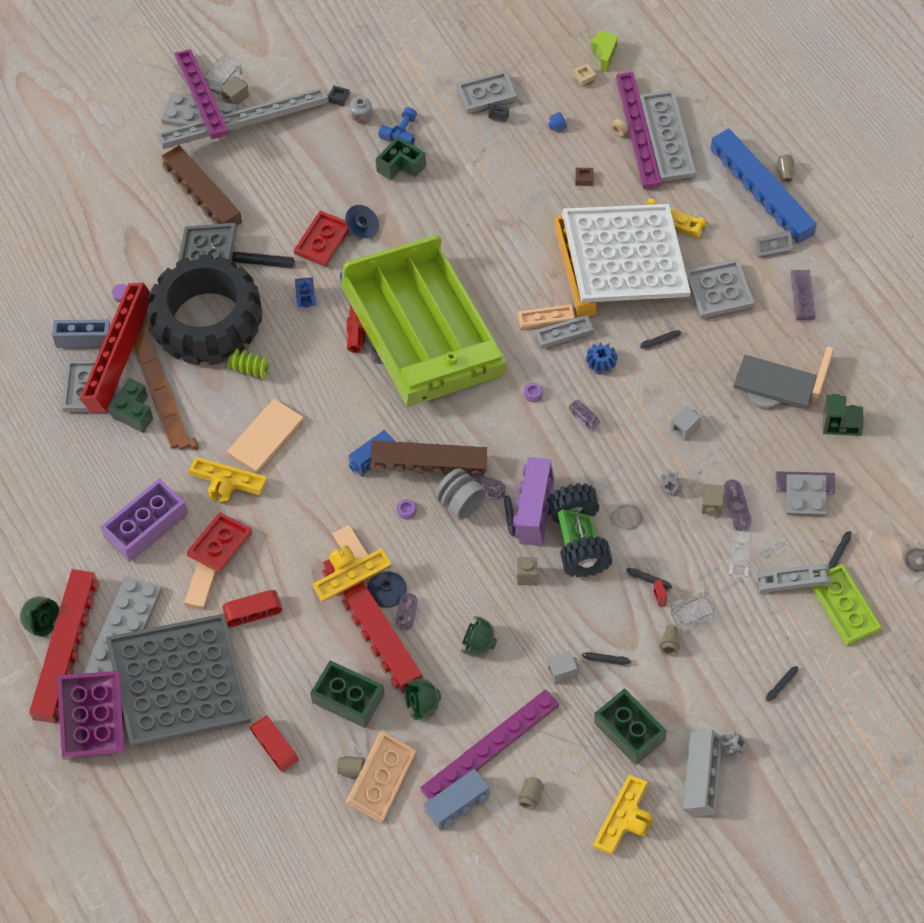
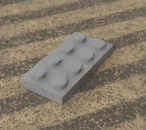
[161,93,239,134]

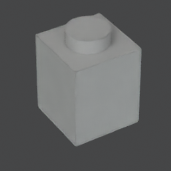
[670,406,701,441]
[547,651,579,685]

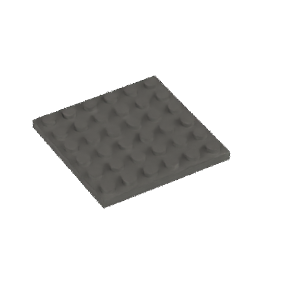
[106,613,251,748]

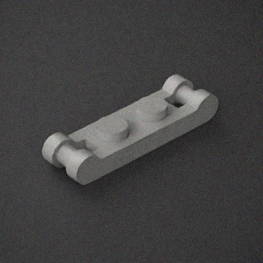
[757,564,831,594]

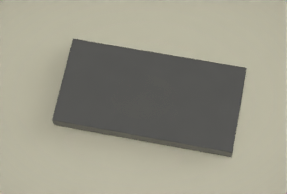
[733,354,817,409]

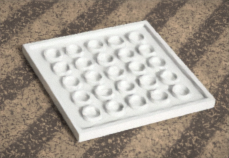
[562,204,691,303]

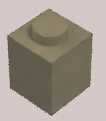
[220,76,249,105]
[702,484,723,516]
[517,557,537,585]

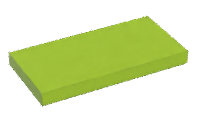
[811,564,882,647]

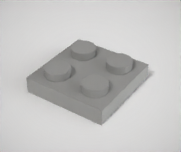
[786,474,826,515]

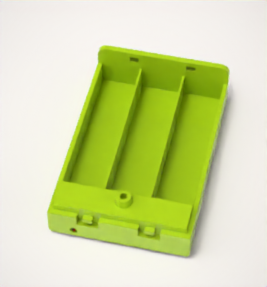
[341,235,507,407]

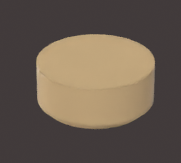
[610,119,628,137]

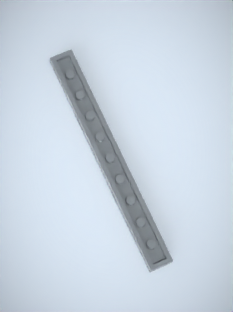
[157,88,329,149]

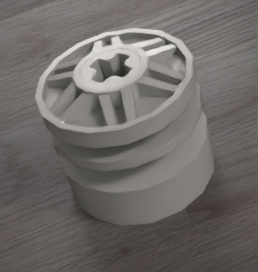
[434,468,486,520]

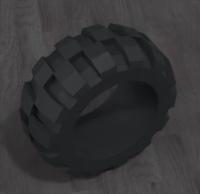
[147,255,262,365]

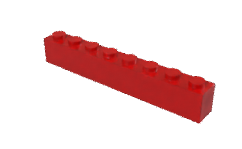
[80,282,150,413]
[322,559,423,694]
[29,569,99,724]

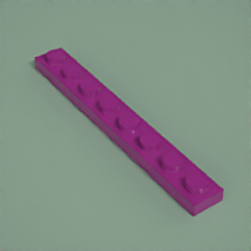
[174,49,229,139]
[616,72,661,189]
[420,689,559,800]

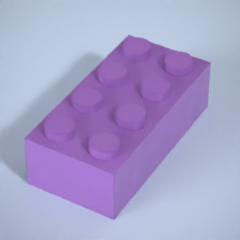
[513,457,555,546]
[101,478,188,562]

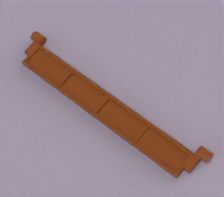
[134,320,199,450]

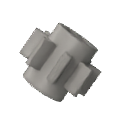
[659,470,683,495]
[721,731,746,758]

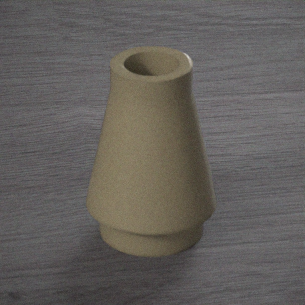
[777,154,795,182]
[660,624,680,656]

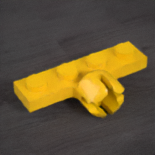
[188,457,267,503]
[312,545,392,603]
[593,775,653,856]

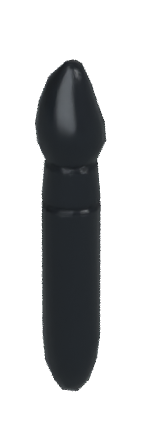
[640,330,682,349]
[504,495,516,537]
[828,531,852,569]
[626,568,672,589]
[582,652,631,665]
[766,666,798,702]

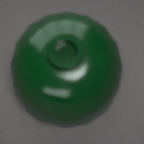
[20,596,59,637]
[461,615,497,657]
[404,679,441,720]

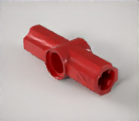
[347,304,366,354]

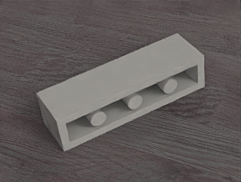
[682,729,722,817]

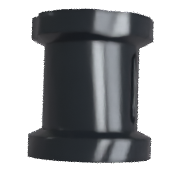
[488,103,510,122]

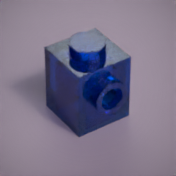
[295,277,316,307]

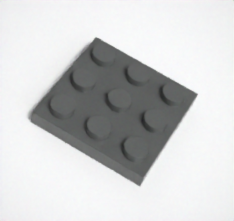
[178,223,238,261]

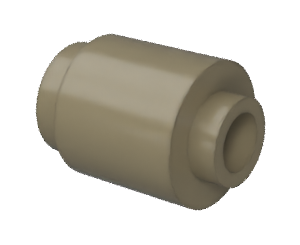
[337,756,365,778]
[518,777,544,810]

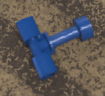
[378,107,417,145]

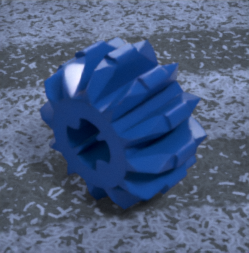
[586,342,618,375]

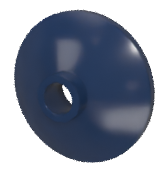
[345,205,379,239]
[367,571,407,608]

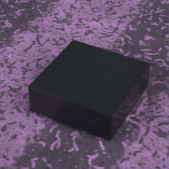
[328,85,350,106]

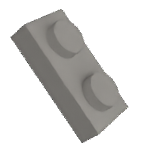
[754,231,793,256]

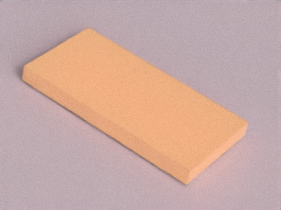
[227,399,304,474]
[345,730,417,823]

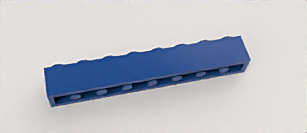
[711,128,817,244]

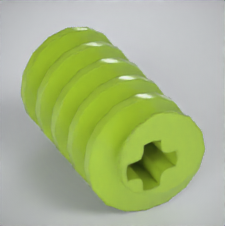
[227,349,269,380]

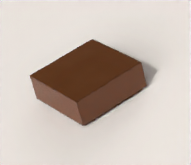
[575,168,593,186]

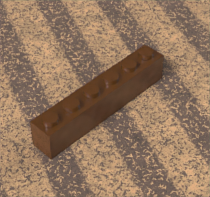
[162,145,242,225]
[370,440,487,477]

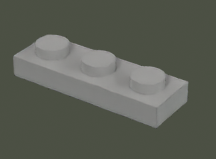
[535,315,594,349]

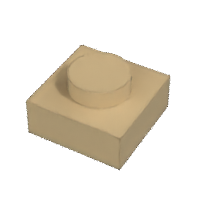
[572,63,596,86]

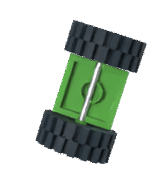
[548,483,613,578]

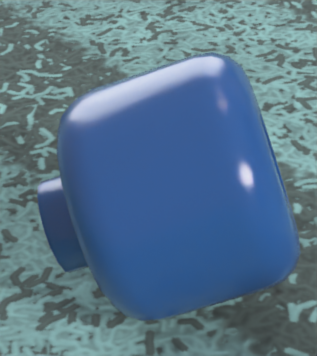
[548,112,567,132]

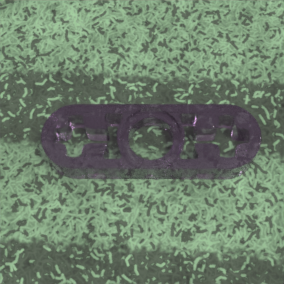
[723,479,752,533]

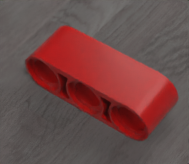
[222,590,282,627]
[249,715,299,772]

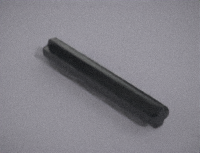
[232,251,295,268]

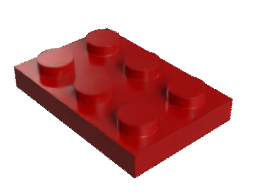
[294,210,349,267]
[187,512,252,573]

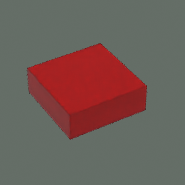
[653,580,667,607]

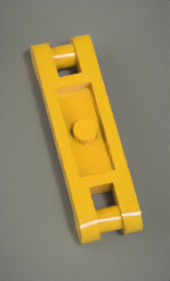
[646,198,707,238]

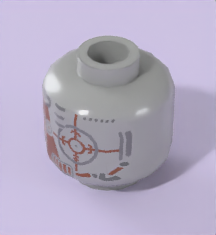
[349,97,373,123]

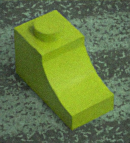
[591,30,618,72]

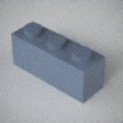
[52,319,111,348]
[424,769,490,830]

